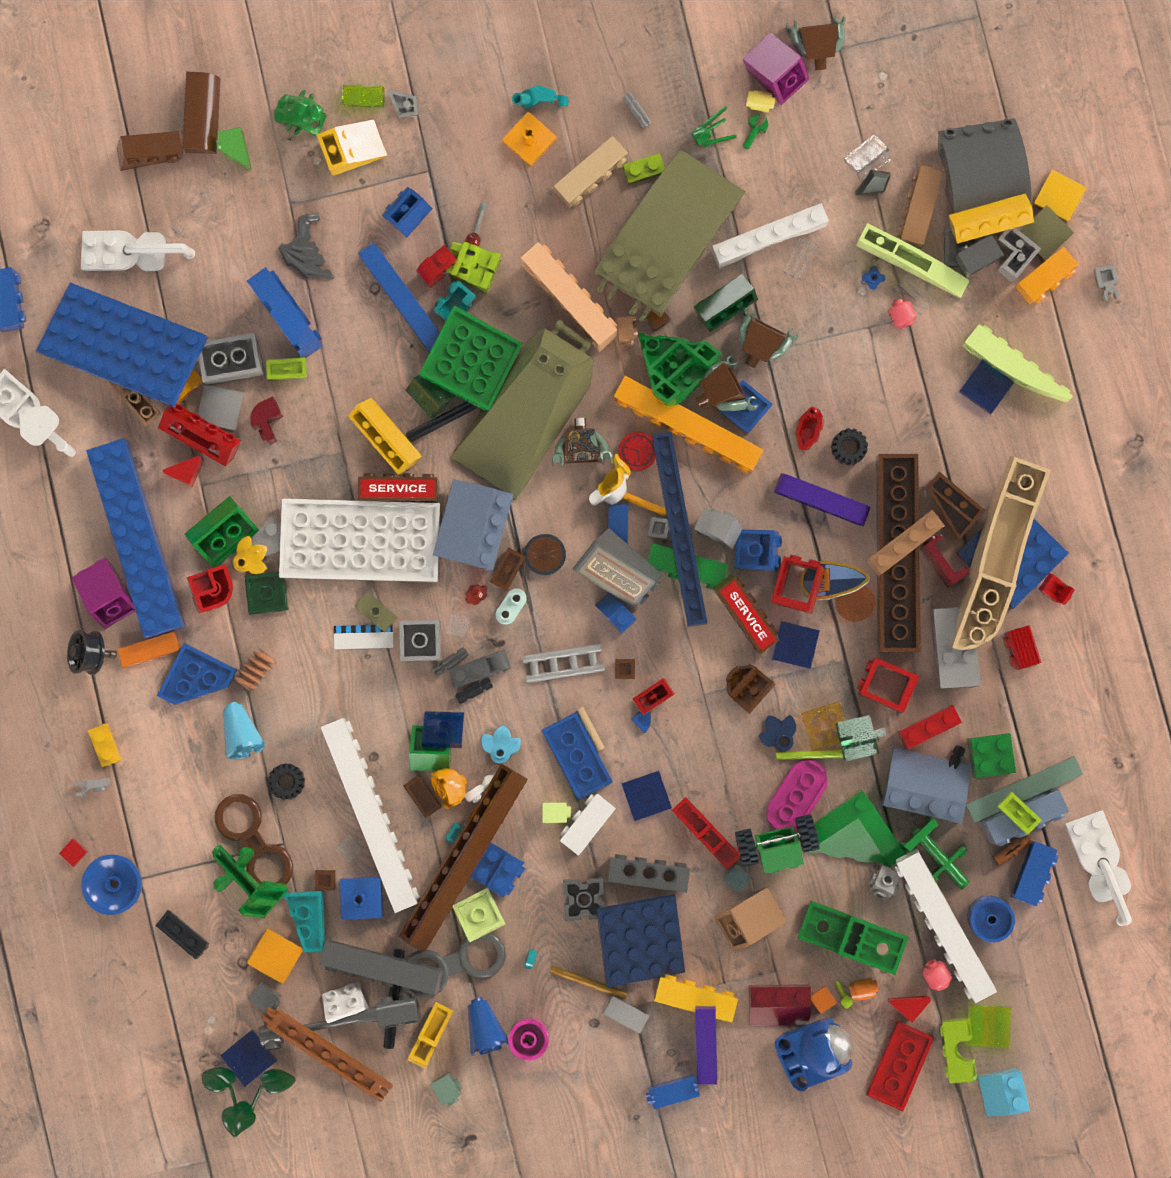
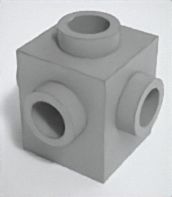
[869,865,900,901]

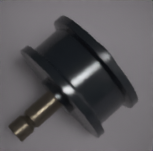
[67,630,117,675]

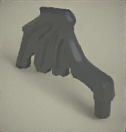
[279,213,335,278]

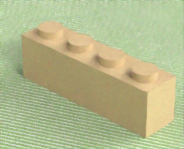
[554,136,628,208]

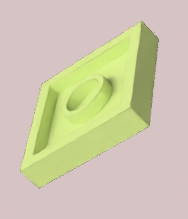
[452,888,505,942]

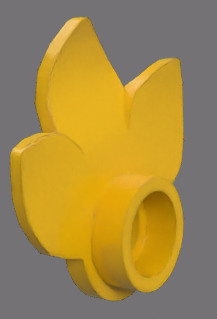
[233,536,267,574]

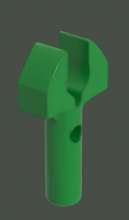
[743,114,768,149]

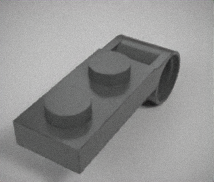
[449,650,511,688]

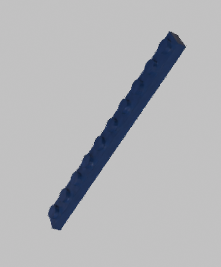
[652,432,708,628]

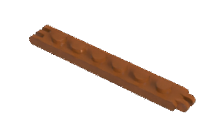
[261,1007,393,1102]

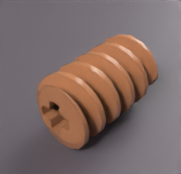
[233,648,277,692]

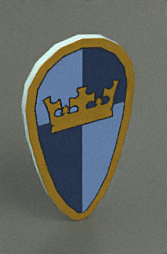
[800,561,870,600]

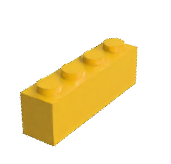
[949,193,1034,244]
[348,398,422,475]
[654,974,738,1023]

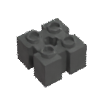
[563,877,605,921]

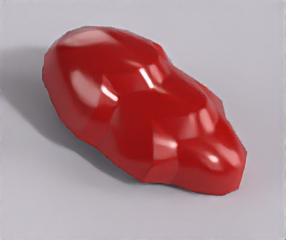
[795,407,824,451]

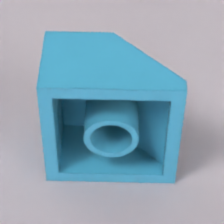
[978,1067,1030,1116]

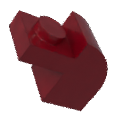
[250,396,283,444]

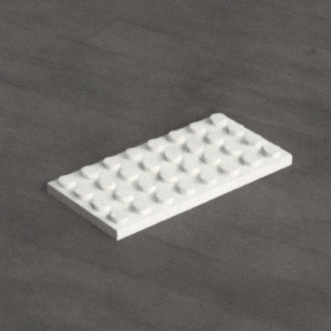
[279,499,440,582]

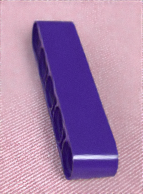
[774,473,871,526]

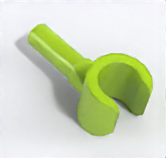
[835,981,853,1009]

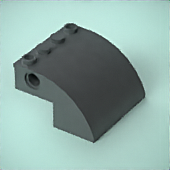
[938,118,1032,214]

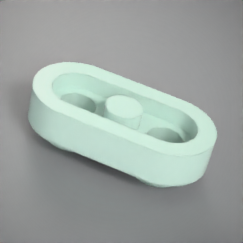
[496,588,527,625]

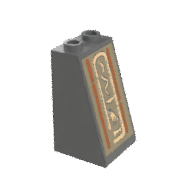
[572,528,663,608]

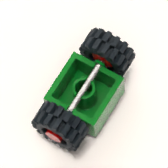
[735,814,820,873]

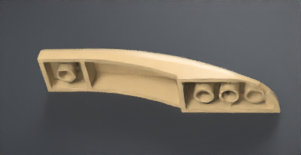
[951,456,1051,650]

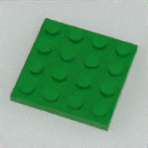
[418,306,523,411]

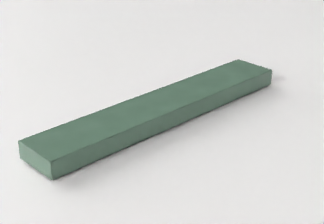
[966,756,1083,823]

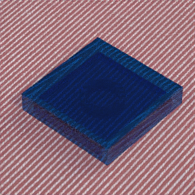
[959,359,1014,415]
[772,621,820,669]
[422,711,464,748]
[621,771,672,821]
[220,1029,277,1087]

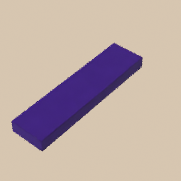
[695,1006,717,1085]

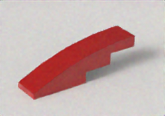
[671,797,740,870]

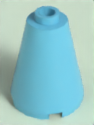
[223,702,265,760]

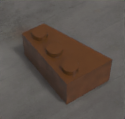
[116,131,183,171]
[926,472,985,540]

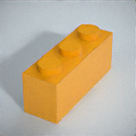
[1015,247,1079,305]

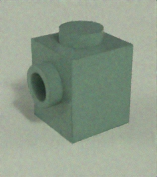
[431,1072,462,1106]

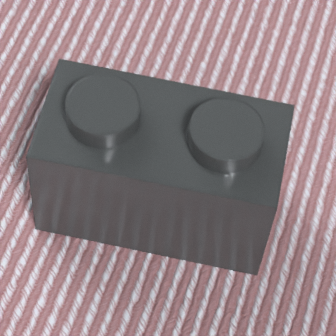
[955,234,1004,278]

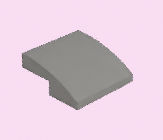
[198,385,243,431]

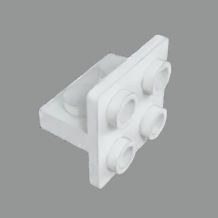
[322,981,369,1023]

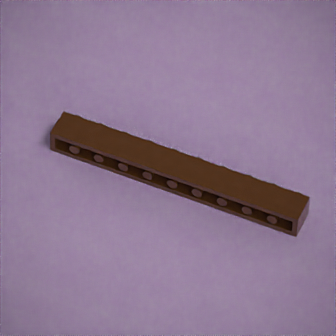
[399,763,528,952]

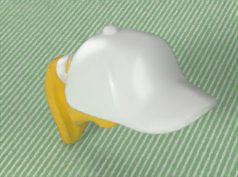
[589,454,631,506]

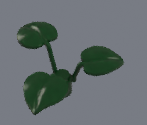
[201,1067,296,1138]

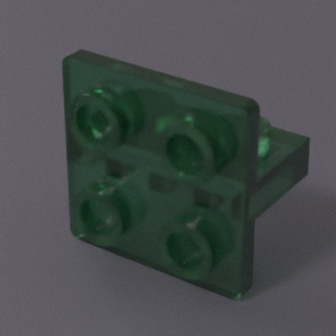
[835,715,886,761]

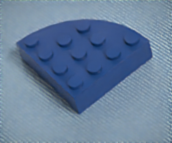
[247,267,322,358]

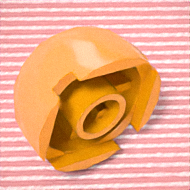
[430,768,467,809]

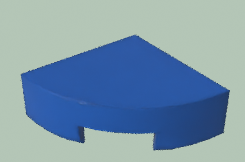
[631,711,651,733]

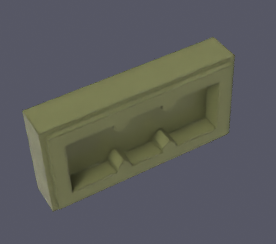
[355,592,398,632]

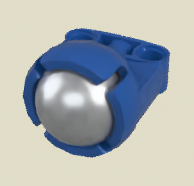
[775,1018,853,1092]

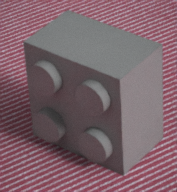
[399,620,442,662]

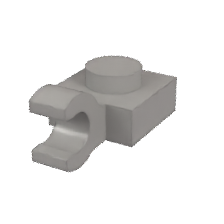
[74,778,111,796]

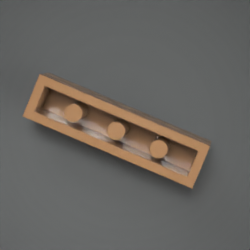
[897,165,944,250]
[866,510,945,576]

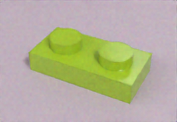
[623,153,665,185]
[266,357,307,381]
[997,792,1042,835]

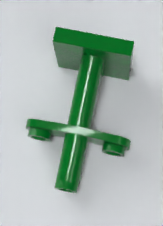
[898,816,970,890]
[212,845,289,918]

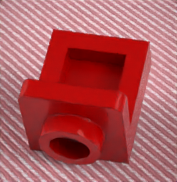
[1039,573,1075,605]

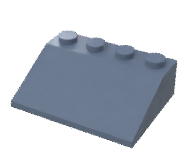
[433,479,513,571]
[881,747,971,824]

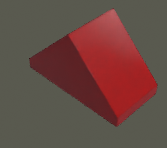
[163,455,204,487]
[632,678,675,715]
[888,995,931,1023]

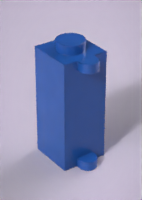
[645,1074,700,1109]

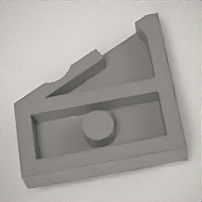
[251,517,281,558]

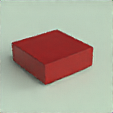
[59,838,88,867]

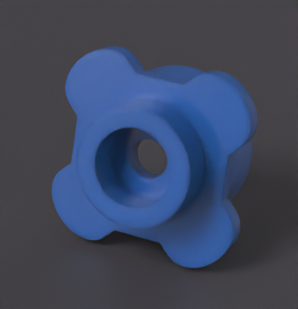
[862,266,885,290]

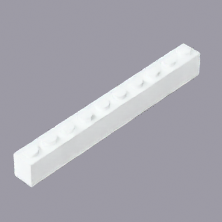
[321,718,420,913]

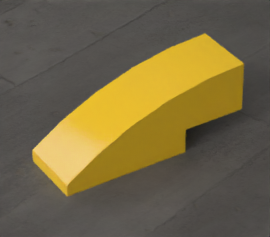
[407,1002,453,1069]

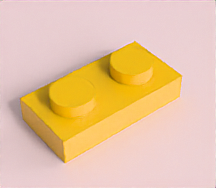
[88,723,122,767]

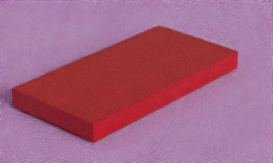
[865,1021,935,1112]

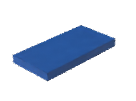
[541,712,613,800]

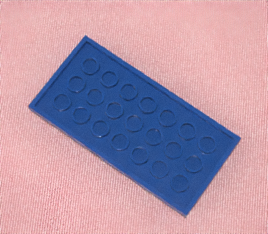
[36,282,208,407]

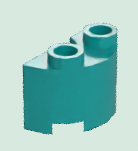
[433,281,476,321]

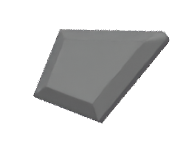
[387,90,418,118]

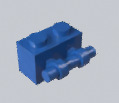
[382,186,433,238]

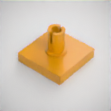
[502,112,557,167]

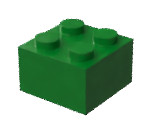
[967,733,1016,778]

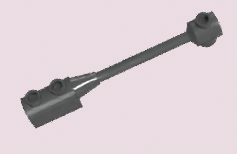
[259,993,422,1051]

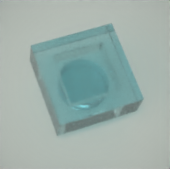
[723,864,751,893]

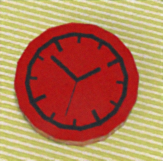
[619,432,656,471]

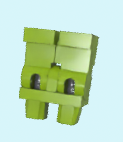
[446,242,502,293]

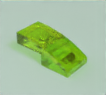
[342,84,385,107]

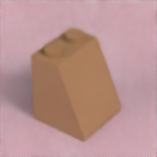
[714,887,787,951]

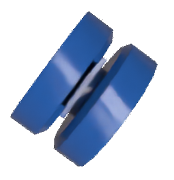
[967,895,1015,943]

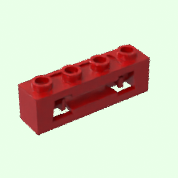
[158,404,241,467]

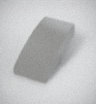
[648,517,692,541]
[602,995,649,1033]

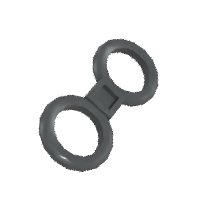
[406,932,506,998]

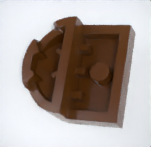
[726,664,776,714]

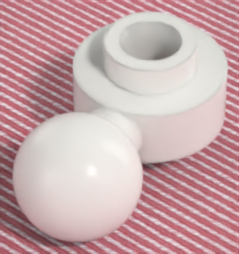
[465,775,494,804]

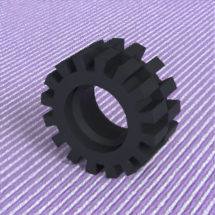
[831,428,868,465]
[267,764,305,800]

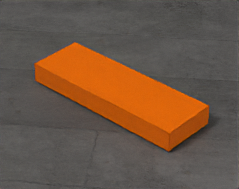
[117,631,180,668]

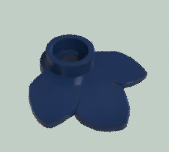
[759,715,796,751]

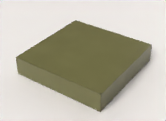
[1020,205,1074,261]

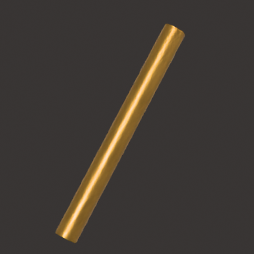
[549,965,627,999]

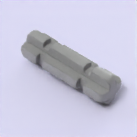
[623,93,651,128]

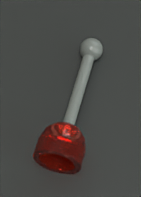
[464,202,488,247]

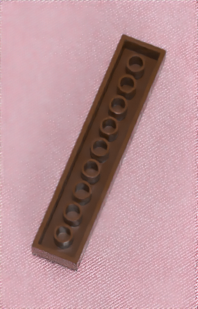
[876,454,920,653]

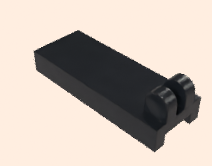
[155,910,210,959]

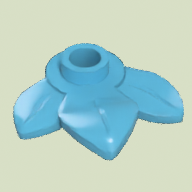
[481,725,521,764]

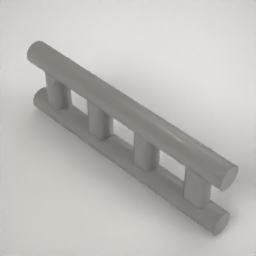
[523,644,605,683]

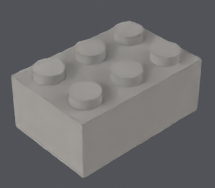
[199,333,264,385]

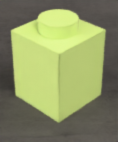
[543,802,571,823]

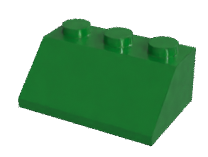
[185,496,259,567]

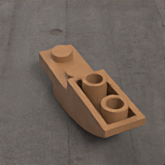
[109,382,161,427]

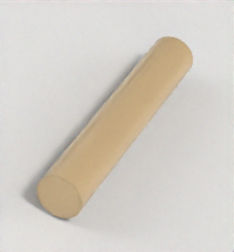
[576,707,605,751]

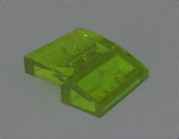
[968,1005,1012,1048]

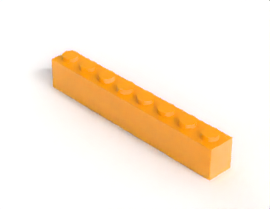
[614,376,764,474]

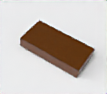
[403,774,442,818]

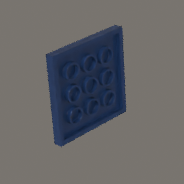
[596,894,685,987]

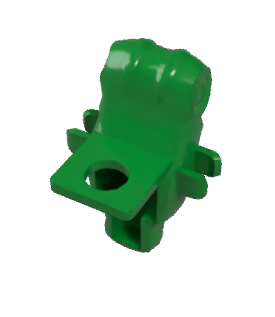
[274,90,327,136]

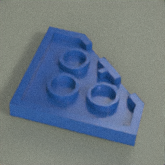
[157,643,238,705]

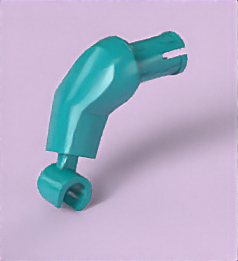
[512,85,569,108]

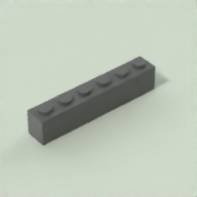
[320,940,444,997]

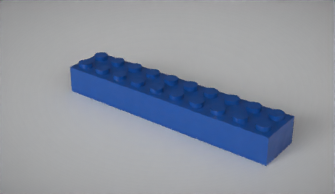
[86,438,186,639]

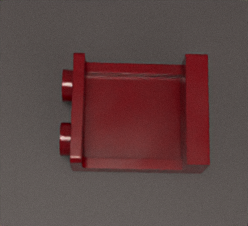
[920,534,970,588]

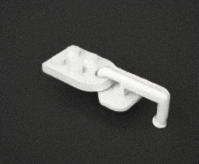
[81,230,195,271]
[0,369,76,457]
[1064,810,1132,926]

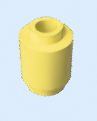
[746,90,775,113]

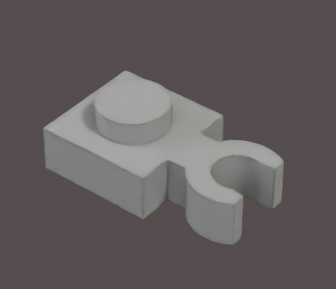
[1093,264,1119,301]

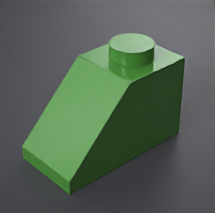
[216,127,252,170]

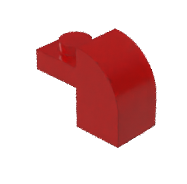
[416,245,458,288]

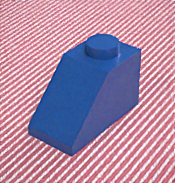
[595,592,636,634]

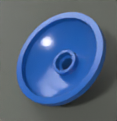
[81,854,142,915]

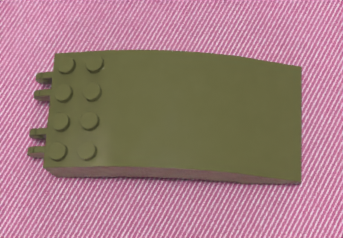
[595,150,746,322]

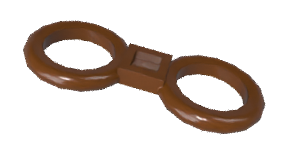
[215,794,293,885]

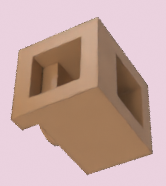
[616,316,638,347]

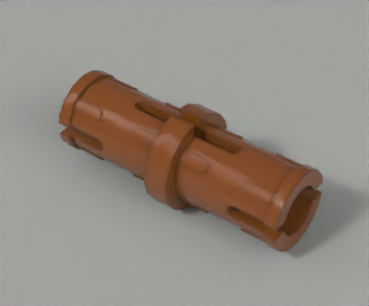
[992,835,1032,866]

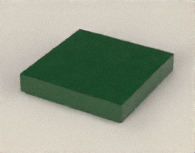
[244,571,289,615]

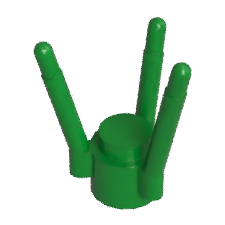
[692,106,737,148]

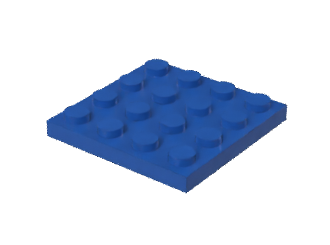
[956,519,1069,609]

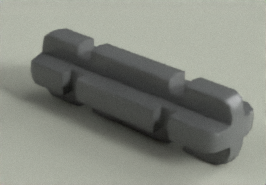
[432,647,469,676]

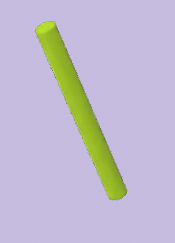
[776,749,856,760]

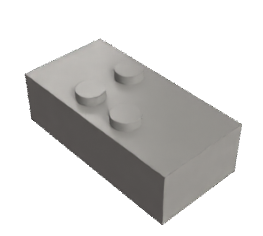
[930,607,981,689]

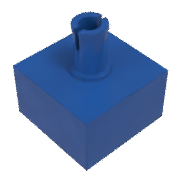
[340,876,384,920]

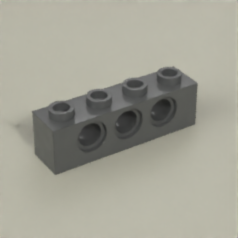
[608,854,690,893]

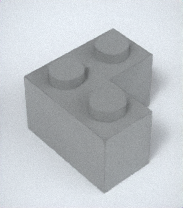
[996,228,1041,283]
[694,508,743,549]

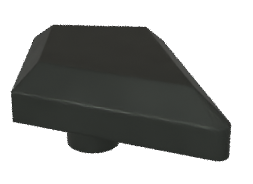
[855,169,891,195]

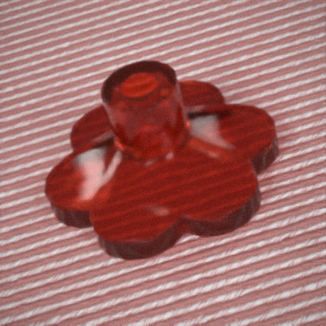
[465,584,487,605]

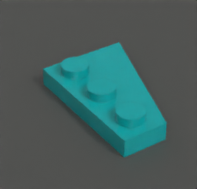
[284,891,325,953]

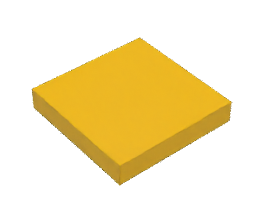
[1033,169,1086,223]

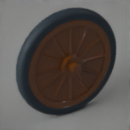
[524,534,566,575]

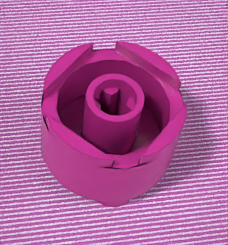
[508,1017,549,1061]

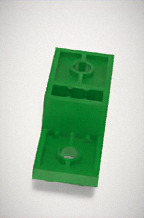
[797,900,909,975]

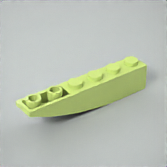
[856,223,970,298]
[962,324,1073,402]

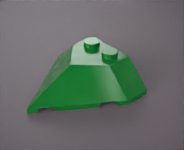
[638,332,722,406]

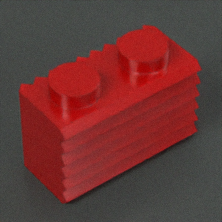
[1003,625,1042,670]

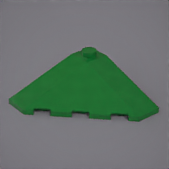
[799,790,906,867]

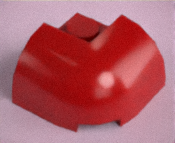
[187,564,233,614]

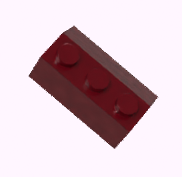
[749,984,811,1026]

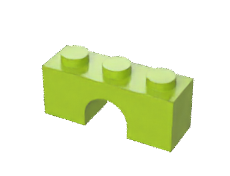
[940,1018,977,1083]

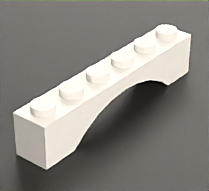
[711,203,829,269]

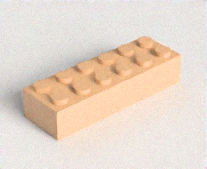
[521,242,617,352]

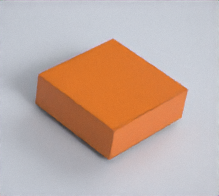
[811,986,837,1014]

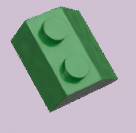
[409,725,452,771]

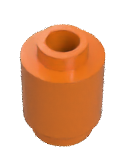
[849,977,879,1001]

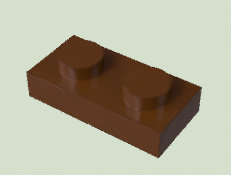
[490,547,526,591]

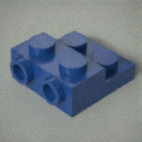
[734,529,782,571]
[470,842,525,897]

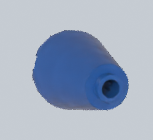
[468,997,509,1056]

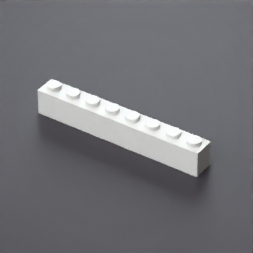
[895,849,997,1003]

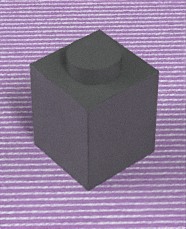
[248,981,282,1014]

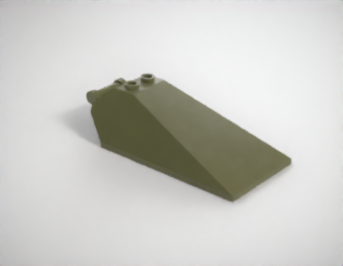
[451,320,594,500]

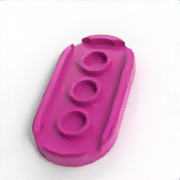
[766,760,828,831]

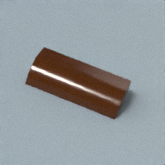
[182,71,221,154]

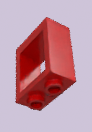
[771,555,825,614]
[857,657,919,713]

